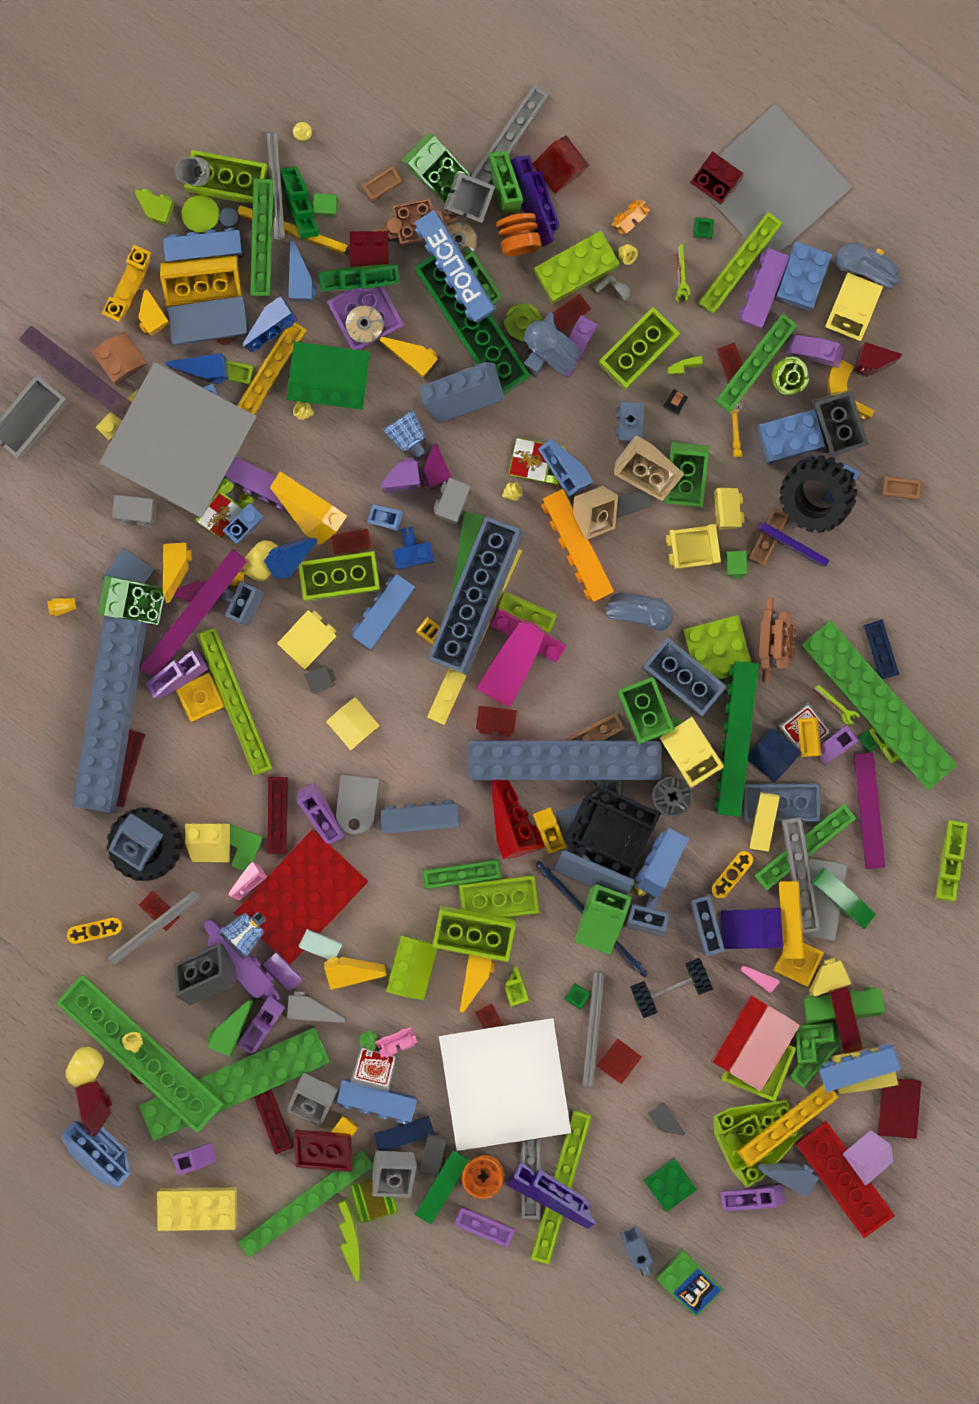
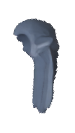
[835,241,900,290]
[524,321,580,375]
[605,593,673,631]

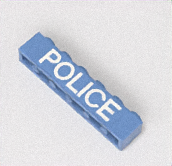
[414,210,497,323]

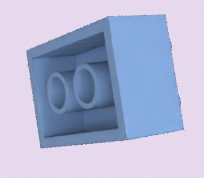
[775,242,832,312]
[757,409,825,464]
[636,828,689,898]

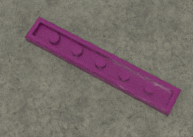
[854,752,885,869]

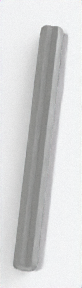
[267,132,285,240]
[108,890,200,965]
[583,972,604,1087]

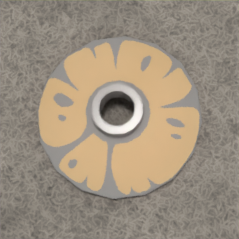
[446,222,477,252]
[345,305,384,344]

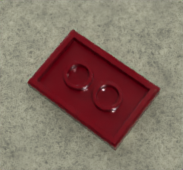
[878,1078,922,1139]
[294,1129,353,1172]

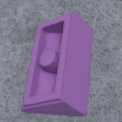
[263,951,303,992]

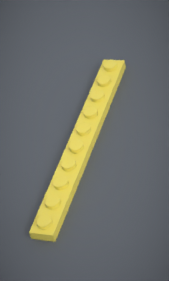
[427,549,522,725]

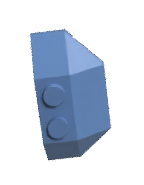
[61,1121,130,1189]

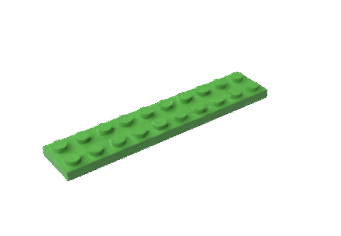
[801,620,957,791]
[56,974,224,1133]
[139,1027,331,1141]

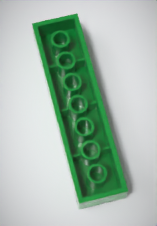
[414,255,530,395]

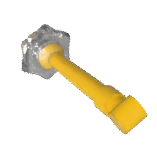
[730,402,743,458]

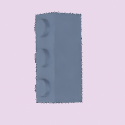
[689,894,725,956]

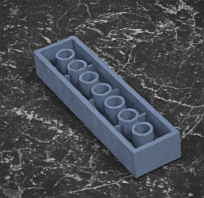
[428,516,525,676]

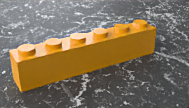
[541,489,614,603]

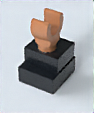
[663,389,688,415]

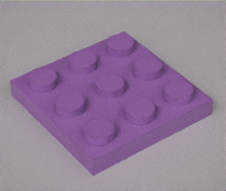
[327,286,404,350]

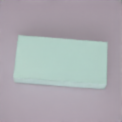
[299,929,342,959]

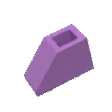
[819,726,858,764]
[172,1142,217,1175]

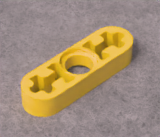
[711,851,753,898]
[67,917,123,944]

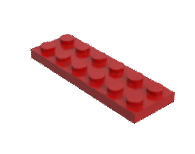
[795,1121,895,1238]

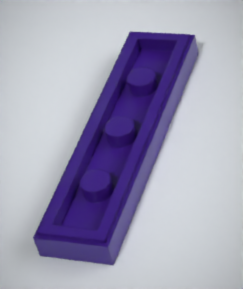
[757,523,829,567]

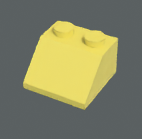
[714,488,745,530]
[185,824,230,862]

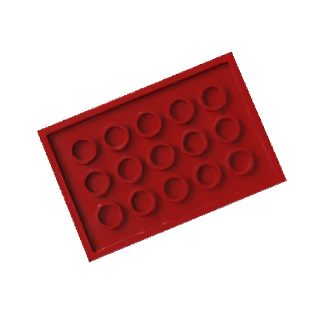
[234,829,368,965]

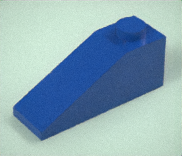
[166,353,229,384]
[264,538,318,579]

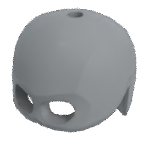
[175,157,210,186]

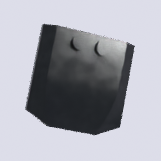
[567,785,661,879]

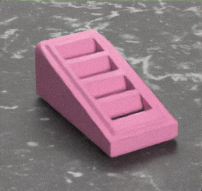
[228,862,267,901]
[739,965,780,993]

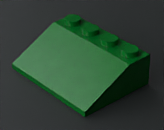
[287,341,370,410]

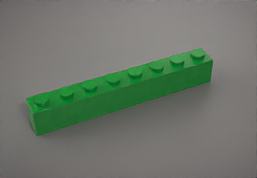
[714,661,759,817]

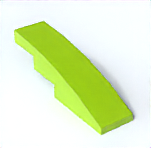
[935,820,968,902]
[338,1199,361,1282]

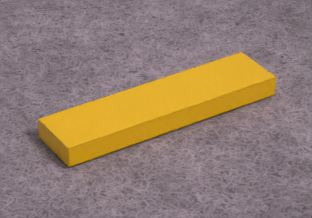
[779,881,804,959]

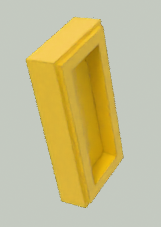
[798,717,821,757]

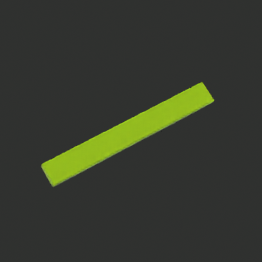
[196,627,272,776]
[531,1110,591,1265]

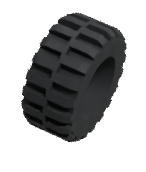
[779,455,857,533]
[106,808,183,881]

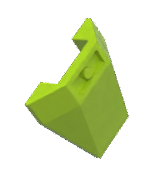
[713,1100,803,1187]

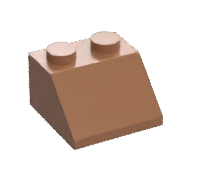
[91,332,147,386]

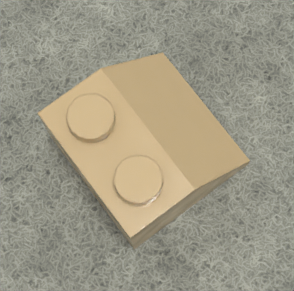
[573,486,618,539]

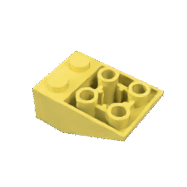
[825,272,883,341]
[659,717,724,787]

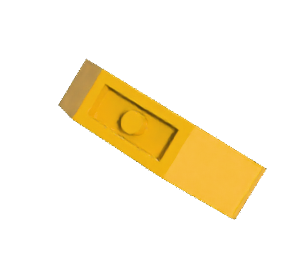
[101,245,152,322]

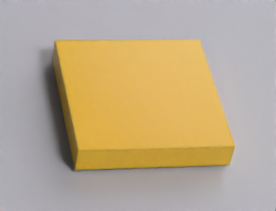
[176,672,225,723]
[773,942,824,987]

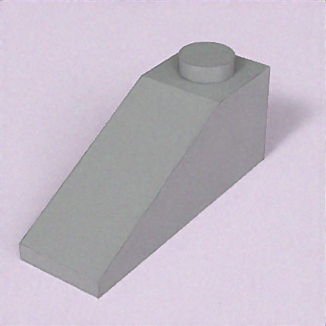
[287,991,346,1023]

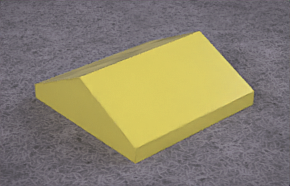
[326,697,380,750]

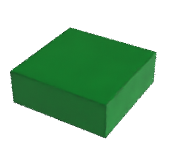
[693,217,714,239]
[858,727,884,753]
[564,983,591,1010]

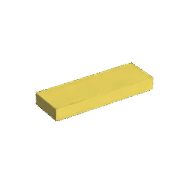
[749,792,780,851]

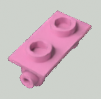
[376,1027,418,1058]

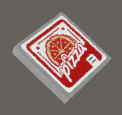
[778,702,832,755]
[351,1046,398,1092]

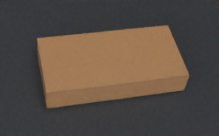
[361,165,403,203]
[881,476,922,500]

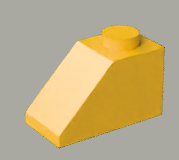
[138,289,170,337]
[533,807,566,854]

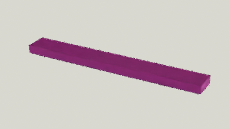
[140,549,248,678]

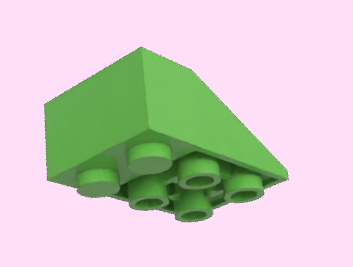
[401,133,471,203]
[98,575,164,625]
[574,884,632,955]

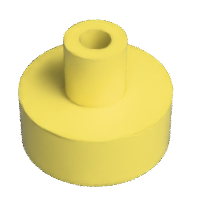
[618,244,638,265]
[122,1032,143,1053]

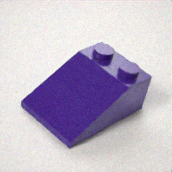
[721,907,783,949]

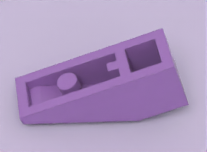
[553,315,598,378]
[785,334,845,368]
[297,782,344,844]
[720,1183,785,1211]

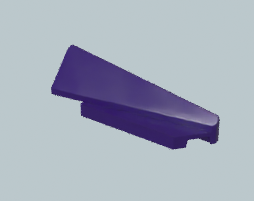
[510,155,560,246]
[505,1162,596,1229]

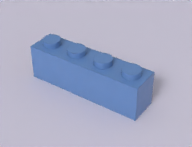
[163,228,243,262]
[351,574,416,651]
[819,1043,902,1092]
[336,1078,417,1124]

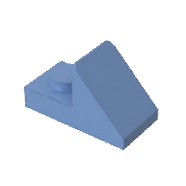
[367,504,403,532]

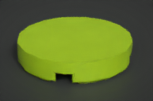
[182,195,220,234]
[504,304,542,342]

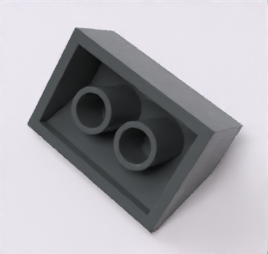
[811,390,869,457]
[174,943,237,1005]

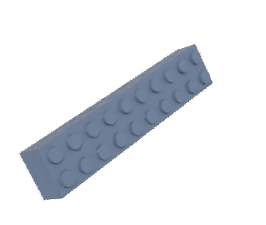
[72,616,147,813]
[468,740,661,780]

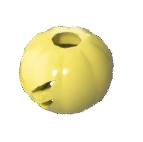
[243,540,278,582]
[66,1047,105,1087]

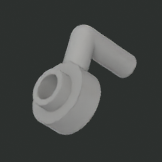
[593,275,631,302]

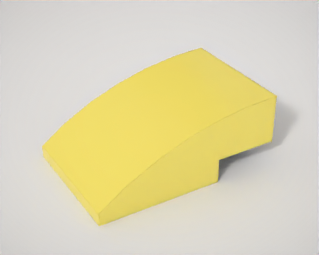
[831,1047,898,1094]

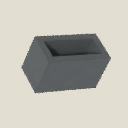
[304,666,337,694]

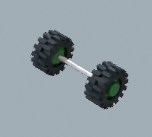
[630,957,713,1019]

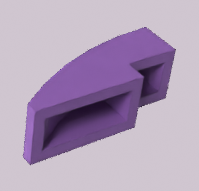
[146,650,208,699]
[237,996,285,1055]

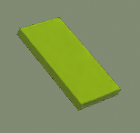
[459,875,539,918]

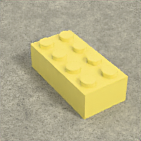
[157,1187,237,1231]

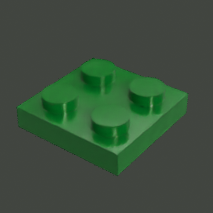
[643,1158,697,1213]

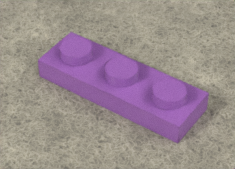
[454,1206,515,1248]

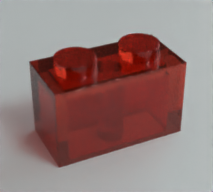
[476,706,517,737]

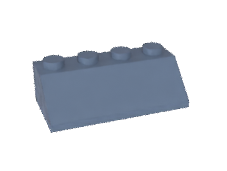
[419,362,505,423]
[641,637,727,718]
[381,800,460,834]

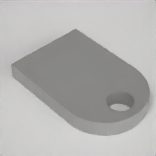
[336,775,379,834]

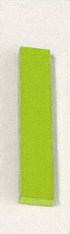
[698,212,783,315]

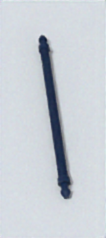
[536,861,648,977]

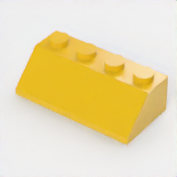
[160,254,242,308]

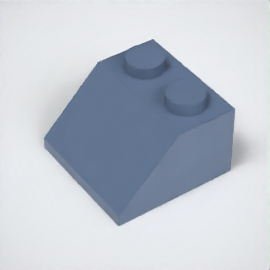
[108,814,163,871]

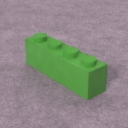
[803,987,885,1024]

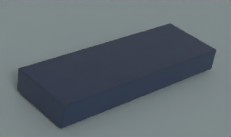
[863,620,899,679]
[374,1116,435,1151]

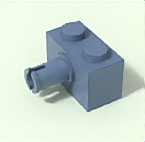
[615,402,644,443]
[219,581,265,626]
[626,894,670,937]

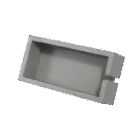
[0,375,69,461]

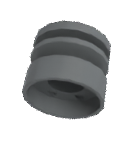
[651,776,693,817]

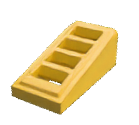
[416,616,440,645]

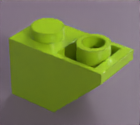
[135,188,174,226]

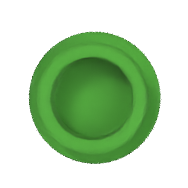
[359,1030,378,1051]

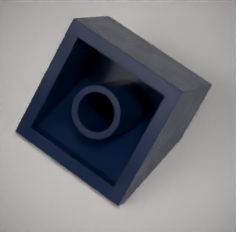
[748,728,801,782]

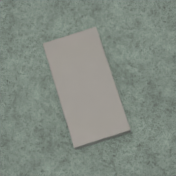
[803,858,847,940]

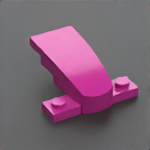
[476,608,566,708]

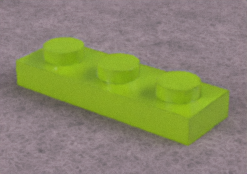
[497,592,558,633]

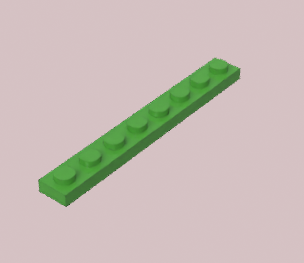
[238,1149,373,1258]

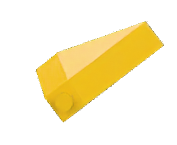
[270,471,347,545]

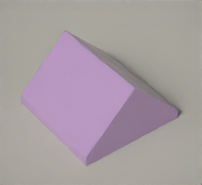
[843,1130,894,1185]

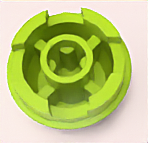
[771,357,809,395]

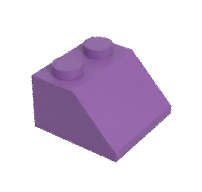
[381,458,421,492]

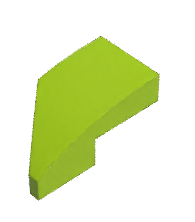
[667,356,703,375]
[505,966,530,1008]

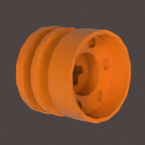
[496,213,542,256]
[462,1154,505,1199]

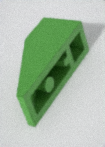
[488,151,523,215]
[461,246,502,304]

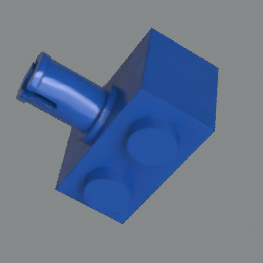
[392,527,434,571]

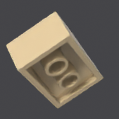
[614,435,684,501]

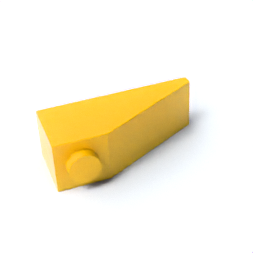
[379,337,439,379]
[163,542,192,603]
[460,954,495,1012]
[324,957,387,990]

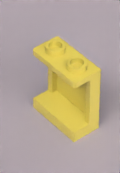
[666,524,721,569]
[277,610,337,670]

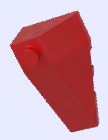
[491,780,544,859]

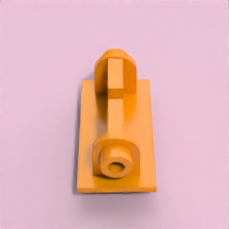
[611,200,650,236]

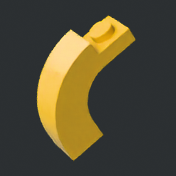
[827,360,874,421]

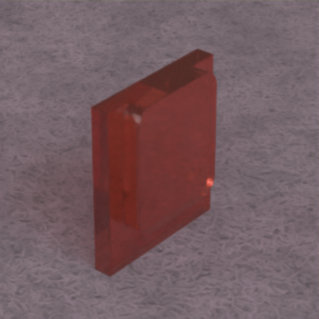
[597,1038,642,1085]

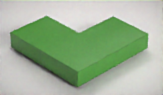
[227,823,263,871]
[795,1022,835,1064]

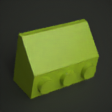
[386,935,438,1000]

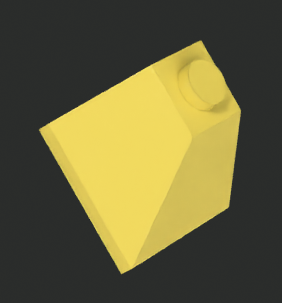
[809,957,851,997]

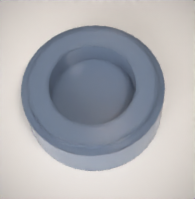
[219,207,239,228]

